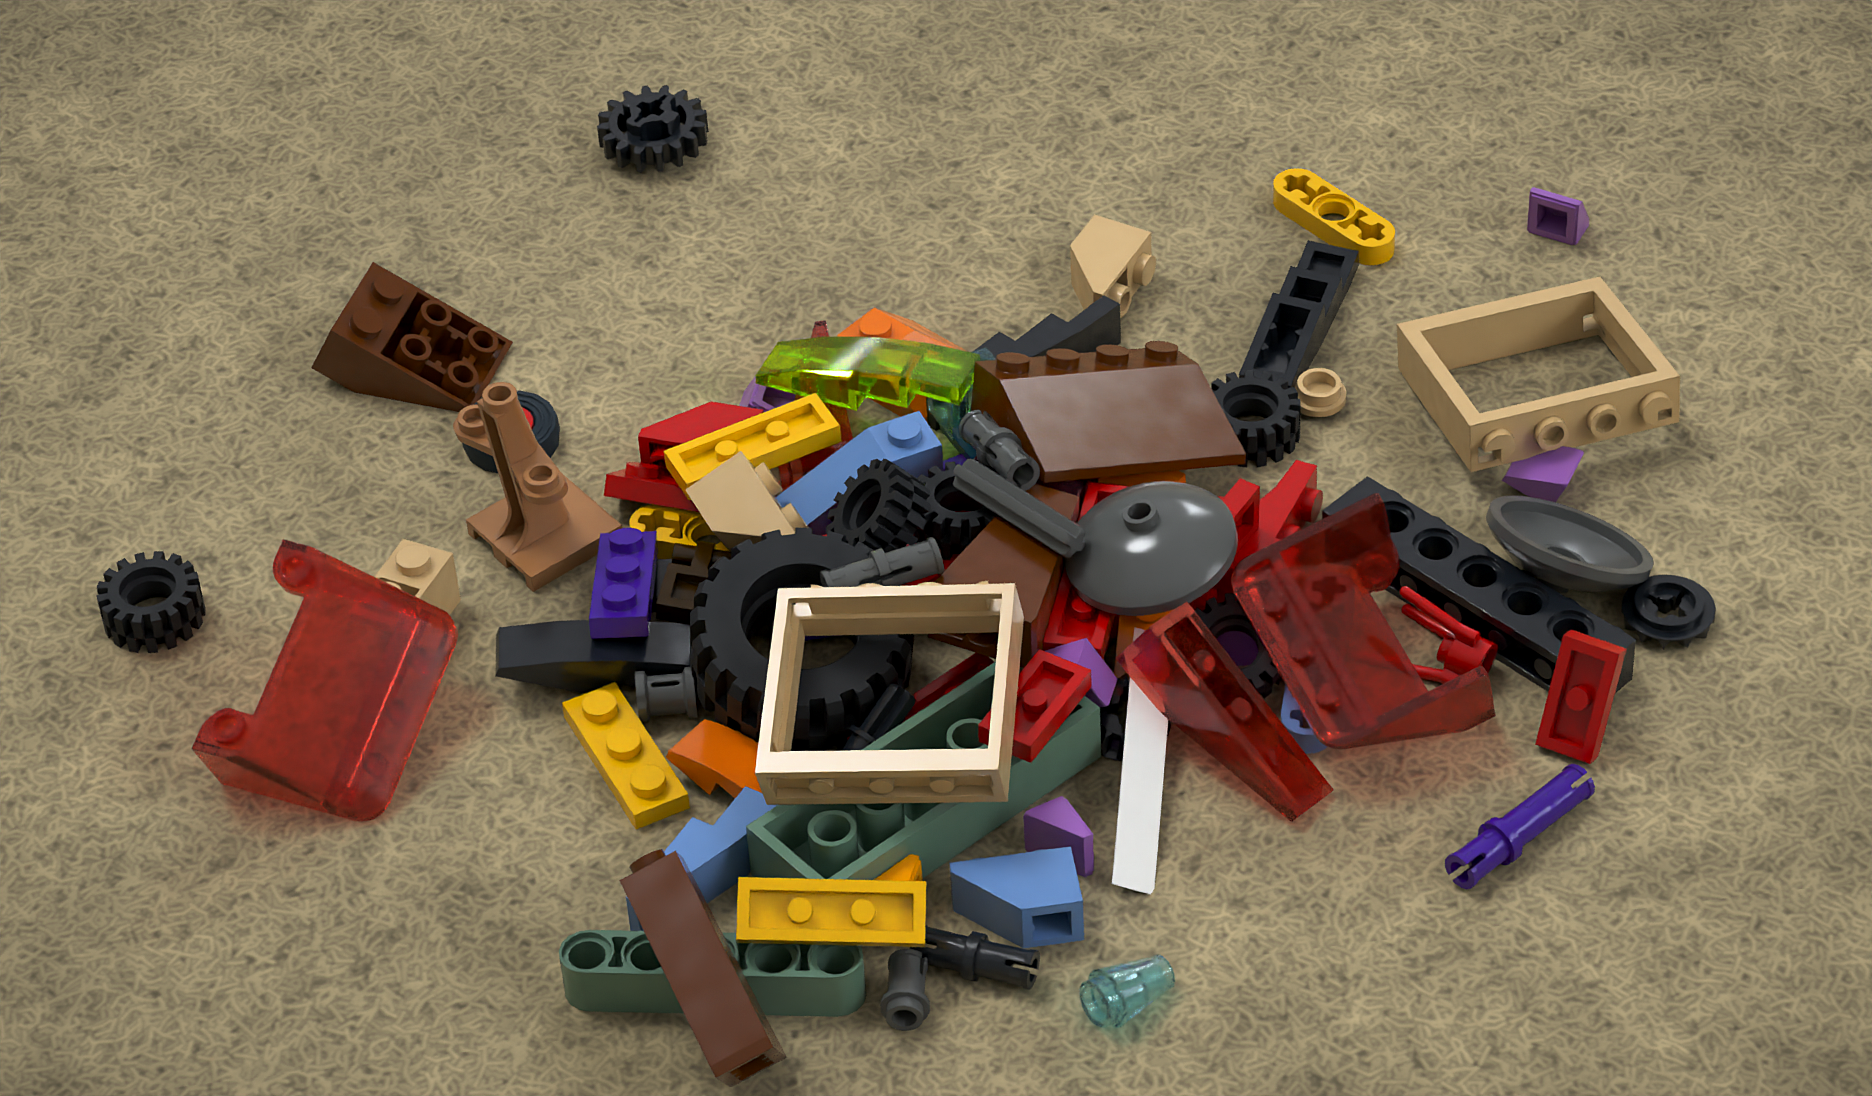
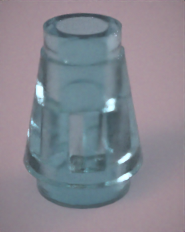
[1079,954,1175,1028]

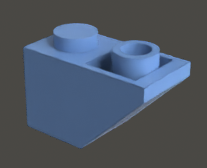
[949,846,1084,948]

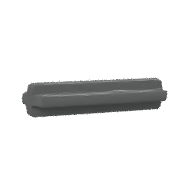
[953,459,1085,558]

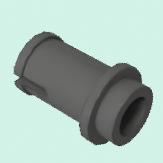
[880,949,930,1031]

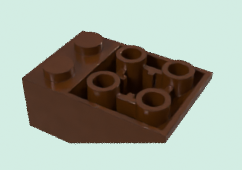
[311,262,513,412]

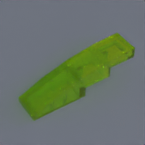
[755,336,980,411]

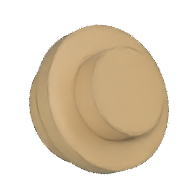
[1295,368,1346,417]

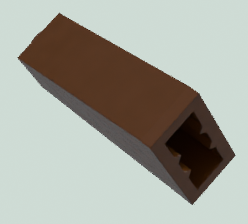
[928,484,1079,668]
[619,849,787,1087]

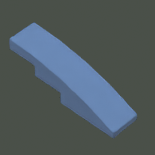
[626,786,777,931]

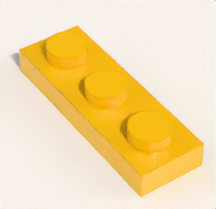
[664,393,842,500]
[562,682,690,830]
[736,877,926,947]

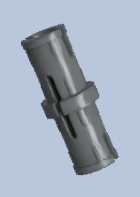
[959,410,1040,491]
[820,537,944,587]

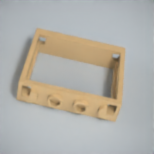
[1397,277,1680,472]
[755,581,1024,805]

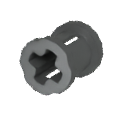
[635,667,698,723]

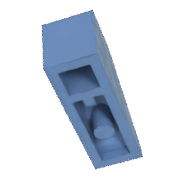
[776,411,944,536]

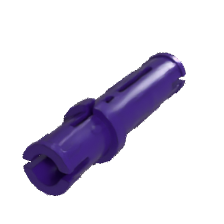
[1445,764,1595,890]

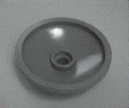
[1064,481,1238,616]
[1486,496,1654,593]

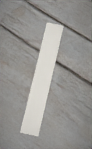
[1112,627,1175,894]

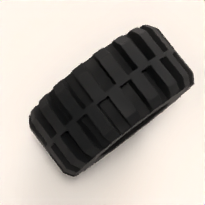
[690,528,914,751]

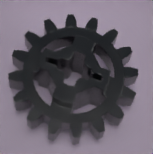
[597,85,709,173]

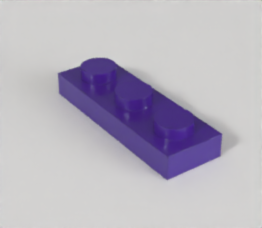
[589,528,658,639]

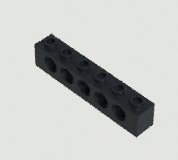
[1321,476,1636,693]

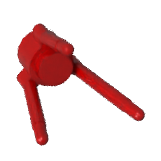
[1345,586,1498,690]

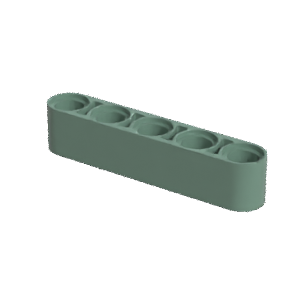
[559,930,867,1017]

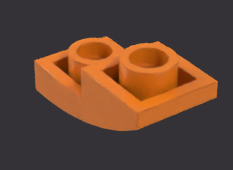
[666,719,762,798]

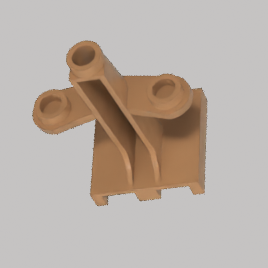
[453,382,622,592]

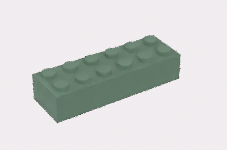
[746,662,1101,880]

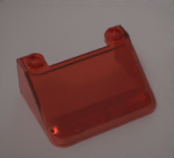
[1231,493,1496,749]
[192,539,458,821]

